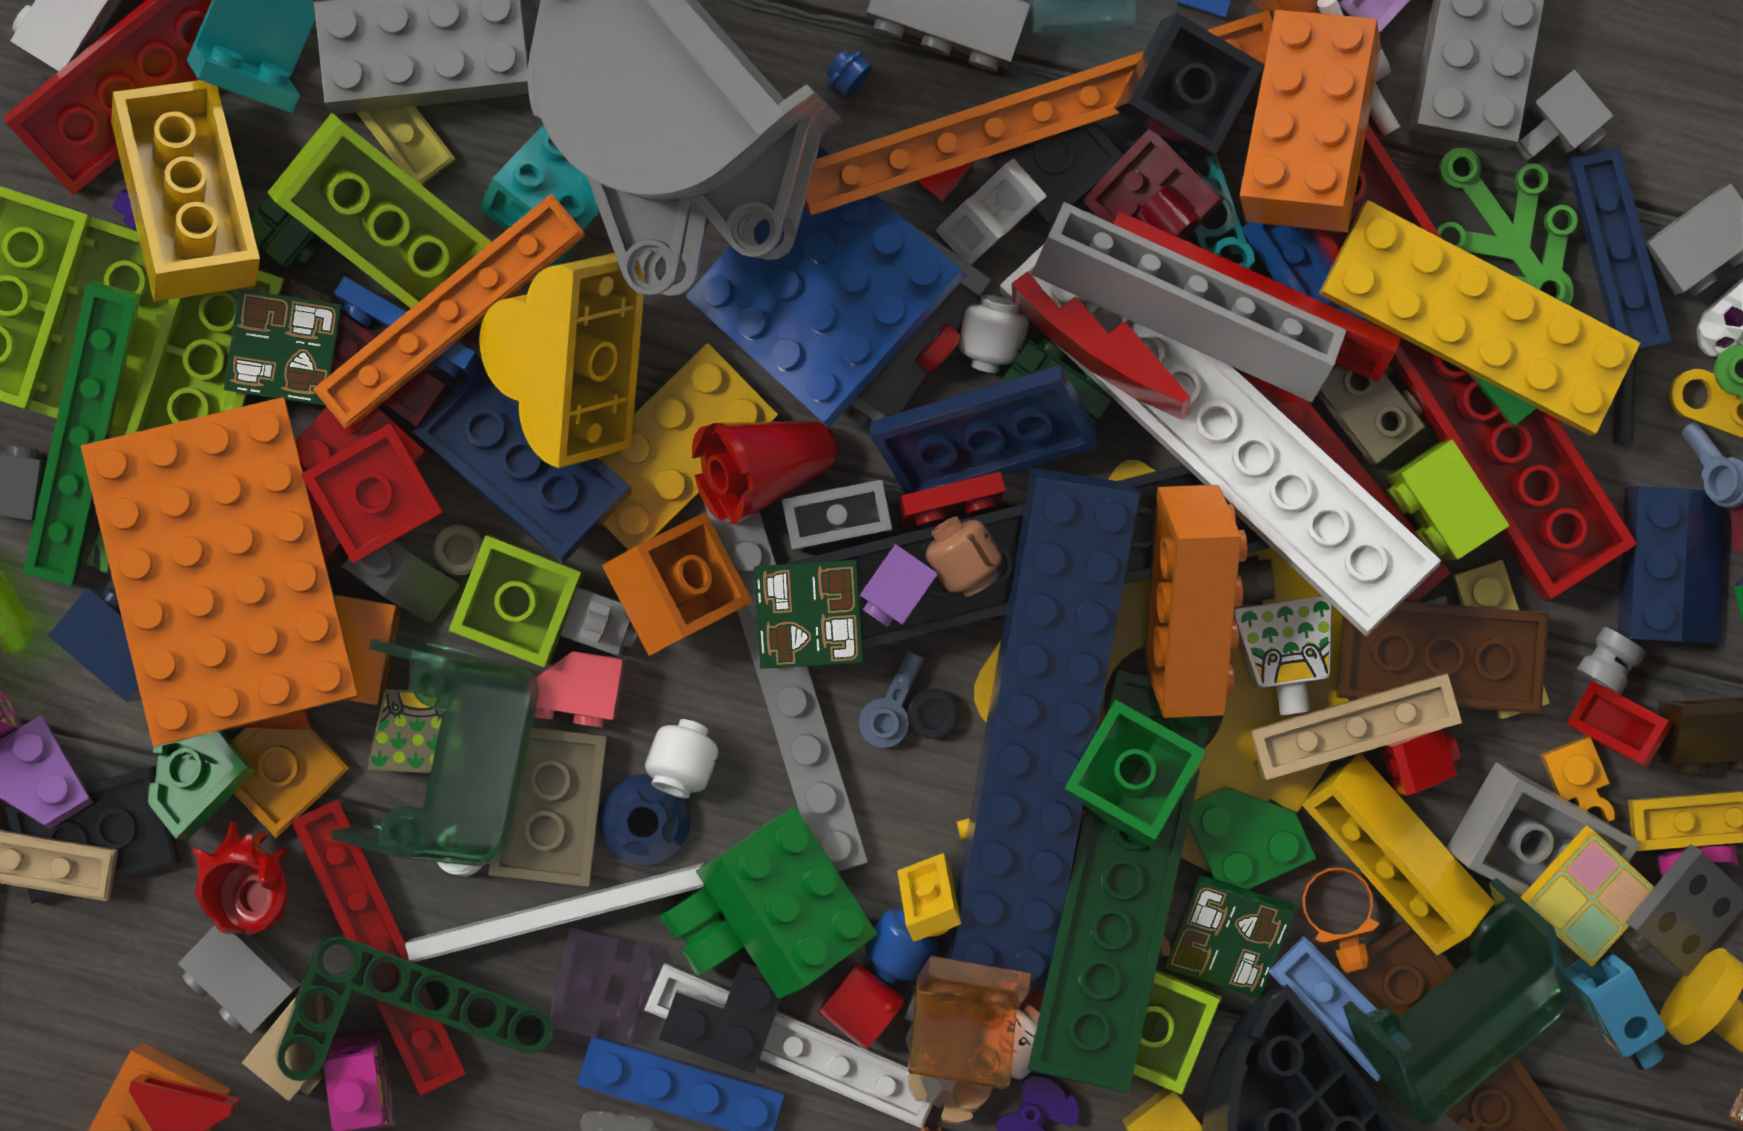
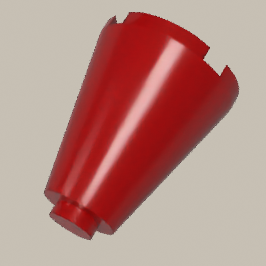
[692,421,838,524]

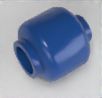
[865,906,940,984]

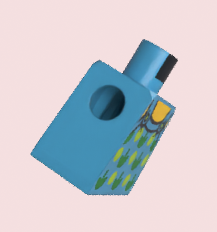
[1561,949,1666,1070]

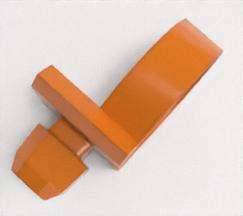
[1302,868,1380,974]

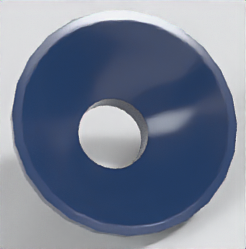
[599,774,691,866]

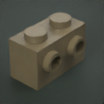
[1316,364,1425,465]

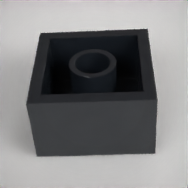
[1113,13,1265,159]

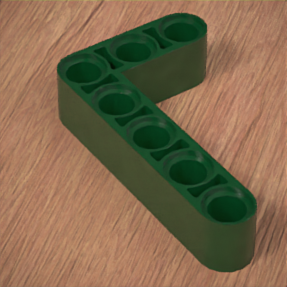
[275,936,553,1081]

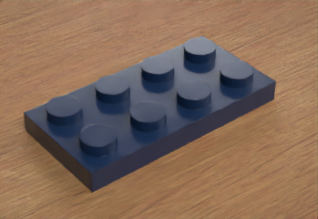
[413,361,632,565]
[870,365,1099,494]

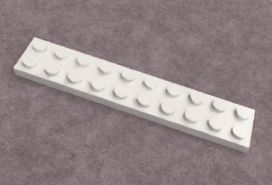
[1000,243,1441,637]

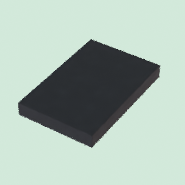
[5,766,181,904]

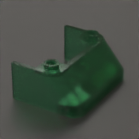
[331,638,538,866]
[1343,878,1570,1125]

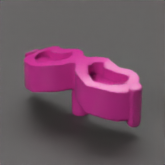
[1658,844,1738,879]

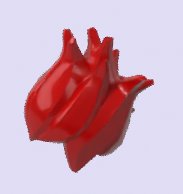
[192,821,288,935]

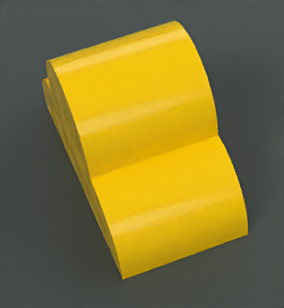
[479,253,645,468]

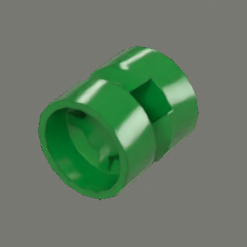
[658,885,744,975]

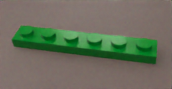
[23,281,141,587]

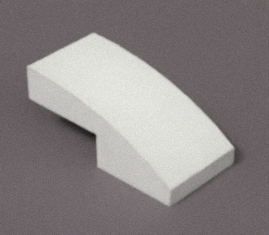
[935,158,1047,265]

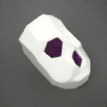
[1696,278,1743,357]

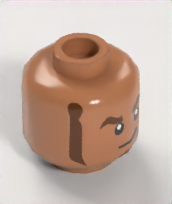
[926,517,1002,597]

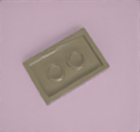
[488,724,608,887]

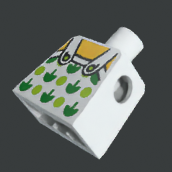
[1233,596,1331,715]

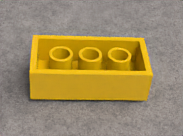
[111,80,260,302]

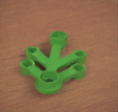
[1436,148,1578,305]

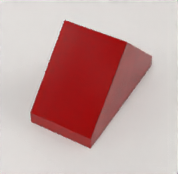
[1566,681,1673,768]
[129,1074,241,1131]

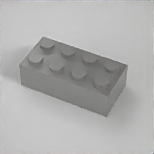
[314,0,529,115]
[1408,0,1544,149]

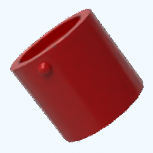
[817,961,905,1050]

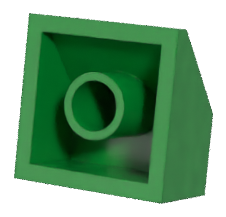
[1064,700,1206,849]

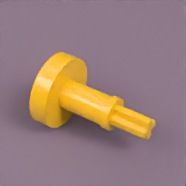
[1659,948,1743,1054]

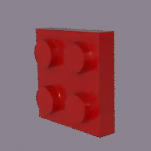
[300,423,443,564]

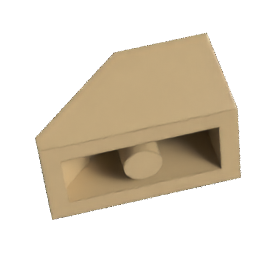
[242,993,325,1101]

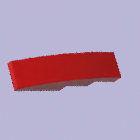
[1011,271,1191,420]

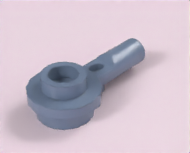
[1682,422,1743,509]
[858,650,925,748]

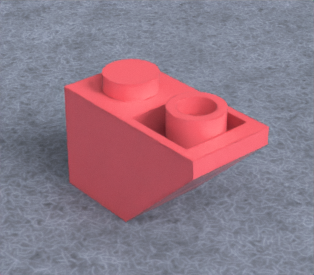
[512,651,626,727]

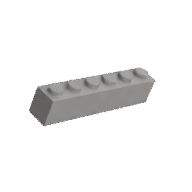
[1031,202,1347,402]

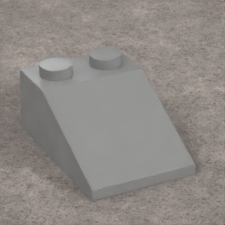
[1446,762,1641,895]

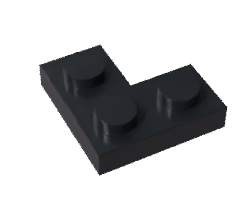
[659,959,781,1074]

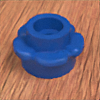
[826,50,872,97]

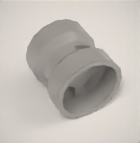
[1577,627,1647,695]

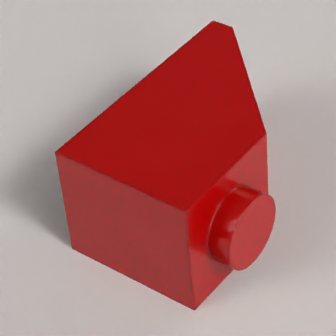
[1379,729,1460,796]

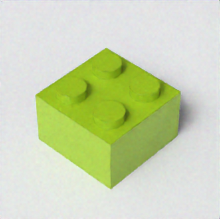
[1386,440,1510,560]
[448,535,586,667]

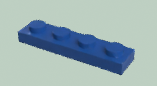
[577,1034,785,1131]

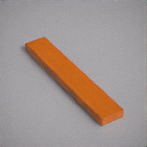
[313,193,586,431]

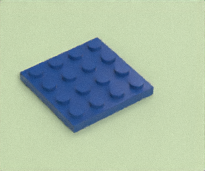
[685,146,967,428]

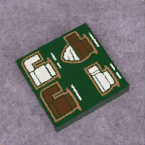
[224,289,343,406]
[754,560,863,669]
[1164,874,1295,998]

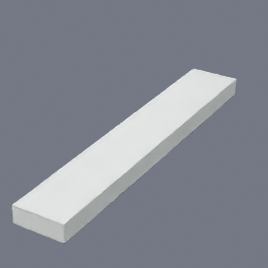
[405,863,704,962]
[644,962,932,1129]

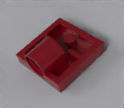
[1082,129,1225,240]

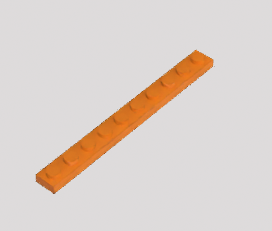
[805,10,1273,216]

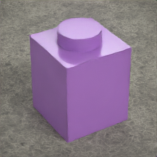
[860,544,938,627]

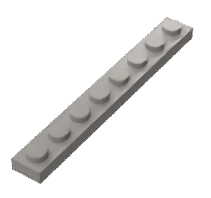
[704,503,868,872]

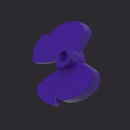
[997,1073,1080,1131]

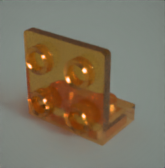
[908,956,1031,1089]

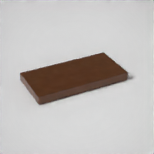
[1336,601,1549,714]

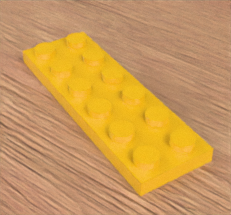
[1318,200,1640,436]

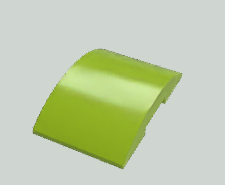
[0,186,285,437]

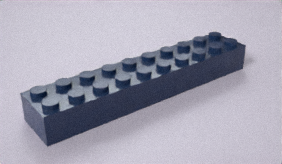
[945,468,1140,990]

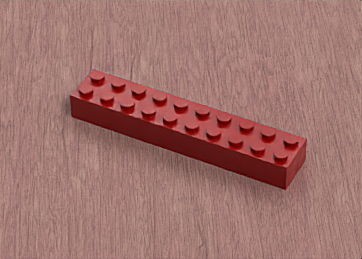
[1305,124,1637,599]

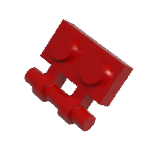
[899,471,1006,529]

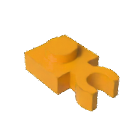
[1540,736,1615,822]

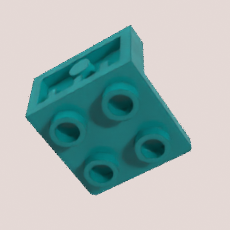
[187,0,315,113]
[479,125,600,266]

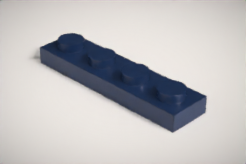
[1567,148,1672,352]

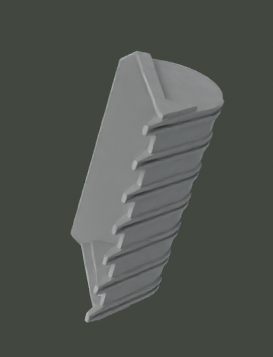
[528,0,844,296]

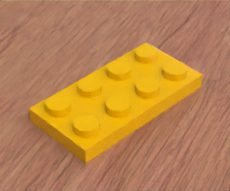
[598,343,779,550]

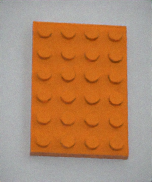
[81,397,358,748]

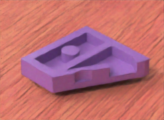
[0,715,94,829]

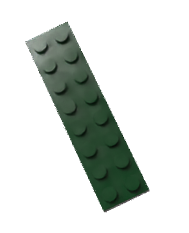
[1027,670,1212,1093]

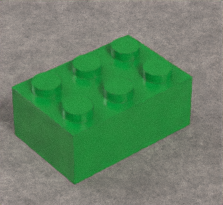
[696,806,878,999]

